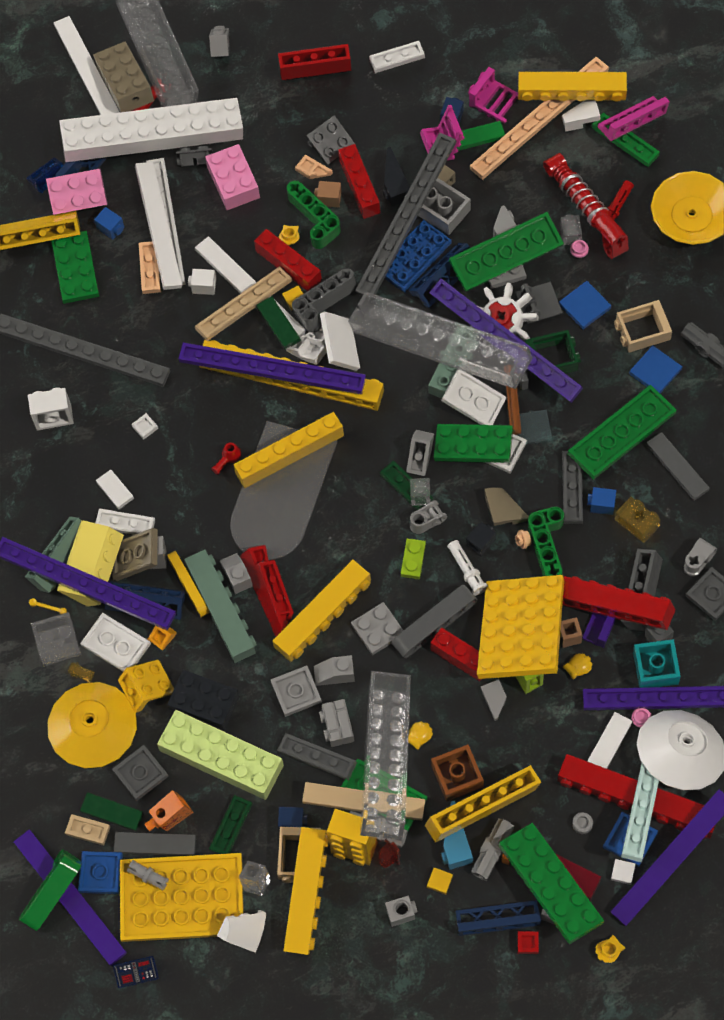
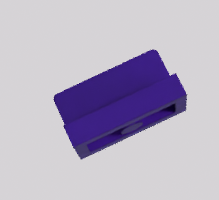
[582,613,616,648]

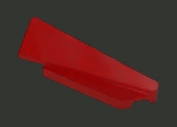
[240,545,294,637]

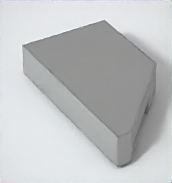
[481,680,507,721]

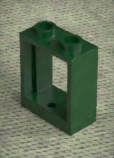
[525,330,581,381]

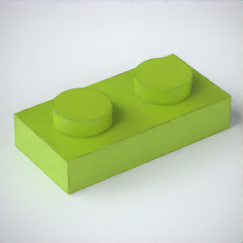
[401,539,426,579]

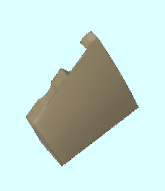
[485,488,529,526]

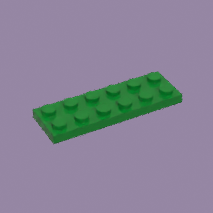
[449,212,564,292]
[567,385,677,480]
[498,823,604,944]

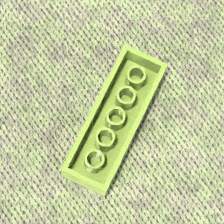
[157,710,284,800]

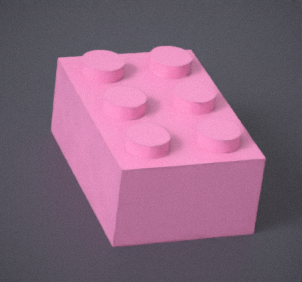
[205,144,260,210]
[46,169,108,215]

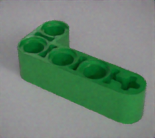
[287,181,341,249]
[528,507,564,576]
[19,849,81,931]

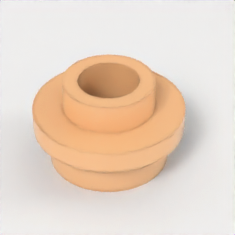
[515,530,531,549]

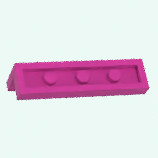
[598,96,670,141]

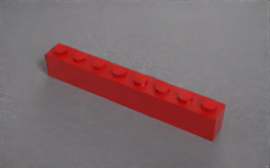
[557,754,715,839]

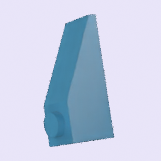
[441,801,473,870]

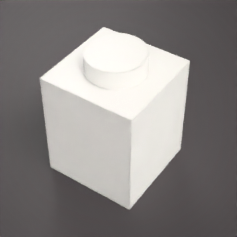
[188,269,216,295]

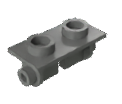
[176,146,213,167]

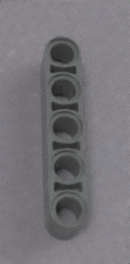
[391,585,477,658]

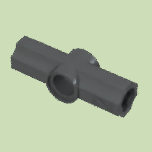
[681,322,724,368]

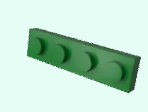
[592,113,660,167]

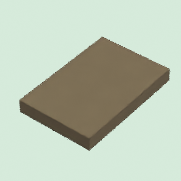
[113,528,158,581]

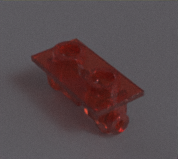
[379,838,401,868]

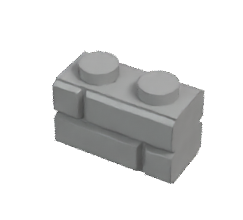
[319,699,354,747]

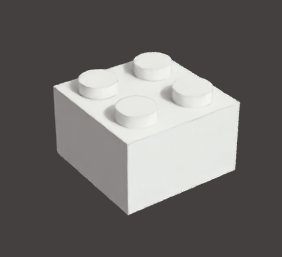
[28,388,74,431]

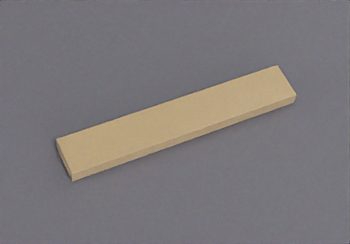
[195,266,292,341]
[302,782,425,821]

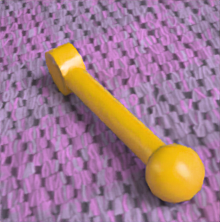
[29,598,67,615]

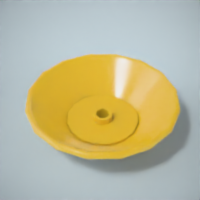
[651,171,724,245]
[48,682,137,768]

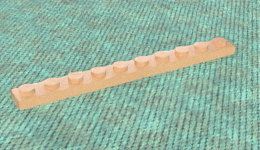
[470,57,609,180]

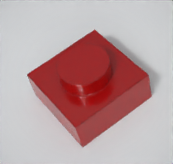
[518,931,539,954]

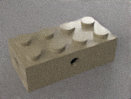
[93,41,154,112]

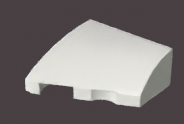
[562,100,600,132]
[286,326,327,365]
[217,910,266,953]

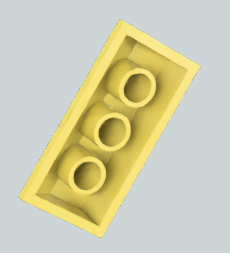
[57,520,124,607]

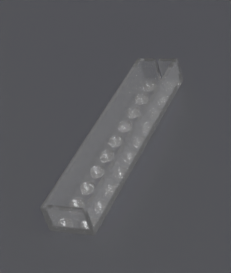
[348,291,532,389]
[360,671,411,840]

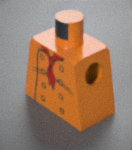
[144,790,194,833]

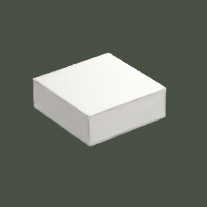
[131,413,158,440]
[611,859,635,885]

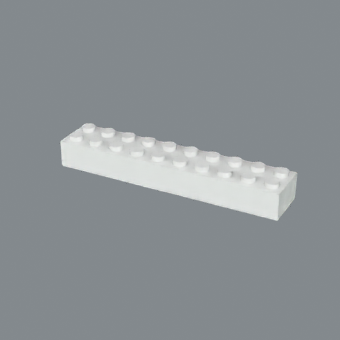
[59,98,243,162]

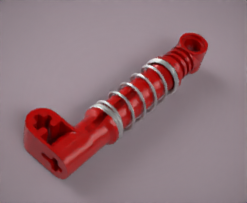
[543,153,629,259]

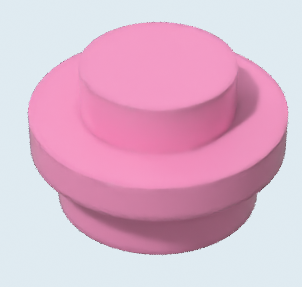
[570,240,589,258]
[631,708,651,728]

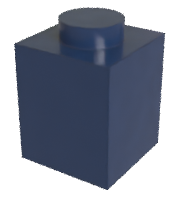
[440,97,464,123]
[278,807,308,832]

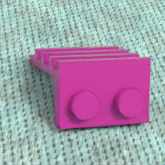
[468,67,523,124]
[420,105,464,160]

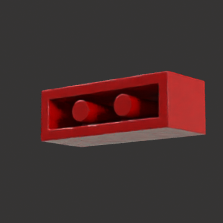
[430,627,482,681]

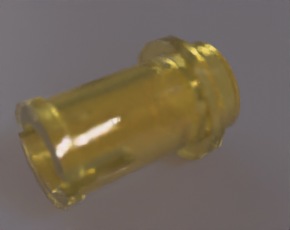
[68,662,95,683]

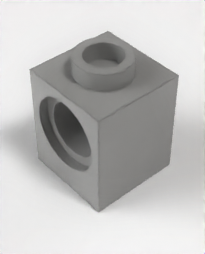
[385,895,418,927]

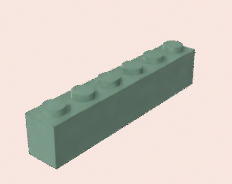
[184,550,257,663]

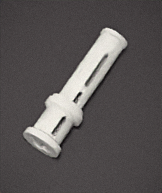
[447,540,488,596]

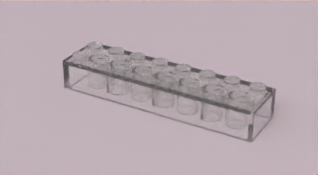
[116,0,199,107]

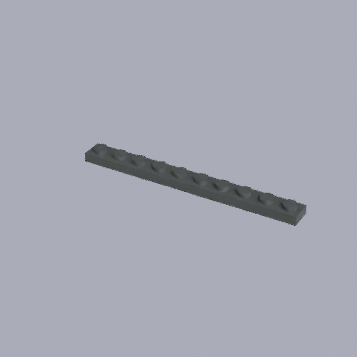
[355,132,457,300]
[0,314,171,387]

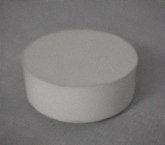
[572,812,593,834]

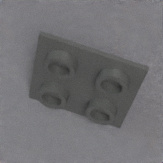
[306,115,355,165]
[516,282,563,324]

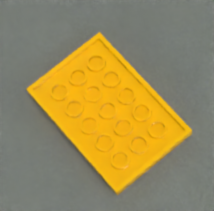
[477,575,564,679]
[120,853,244,942]

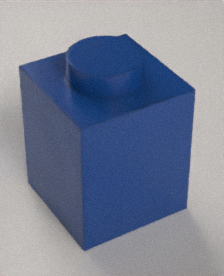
[94,207,124,240]
[587,487,616,515]

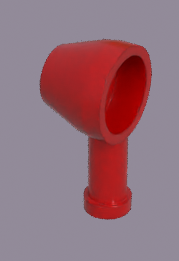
[211,443,241,475]

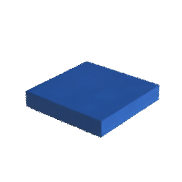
[559,281,611,330]
[629,345,682,394]
[603,812,658,867]
[78,851,123,894]

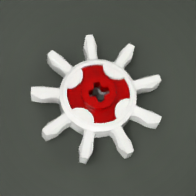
[469,283,539,350]

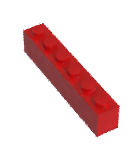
[562,576,676,630]

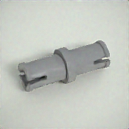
[127,860,169,891]

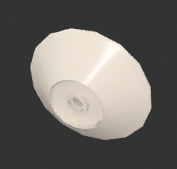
[637,710,724,790]

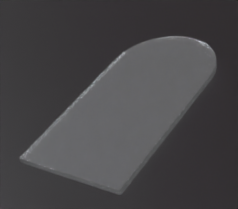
[230,421,338,560]

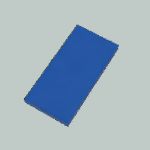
[385,220,452,292]

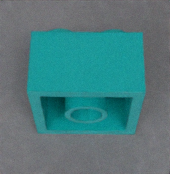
[633,639,681,688]

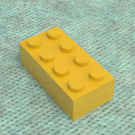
[327,809,377,866]

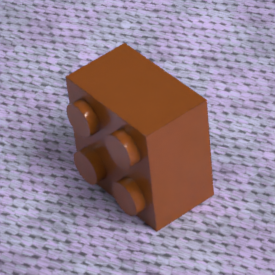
[431,745,484,802]

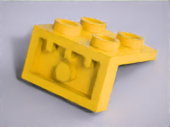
[118,660,174,713]

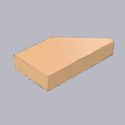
[295,155,333,179]

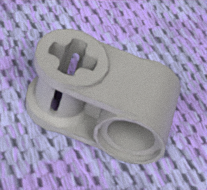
[410,500,447,534]
[684,538,717,576]

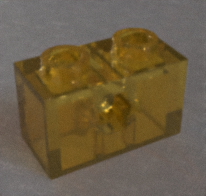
[615,497,661,543]

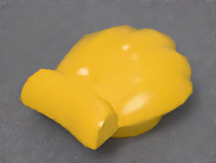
[279,225,299,246]
[563,653,592,680]
[405,721,433,750]
[595,935,625,963]

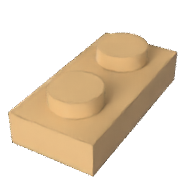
[65,814,110,846]

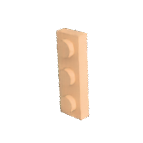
[139,241,161,294]

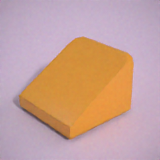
[148,626,177,650]

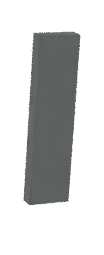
[646,432,710,501]
[562,451,583,524]
[277,733,357,781]
[114,832,196,856]

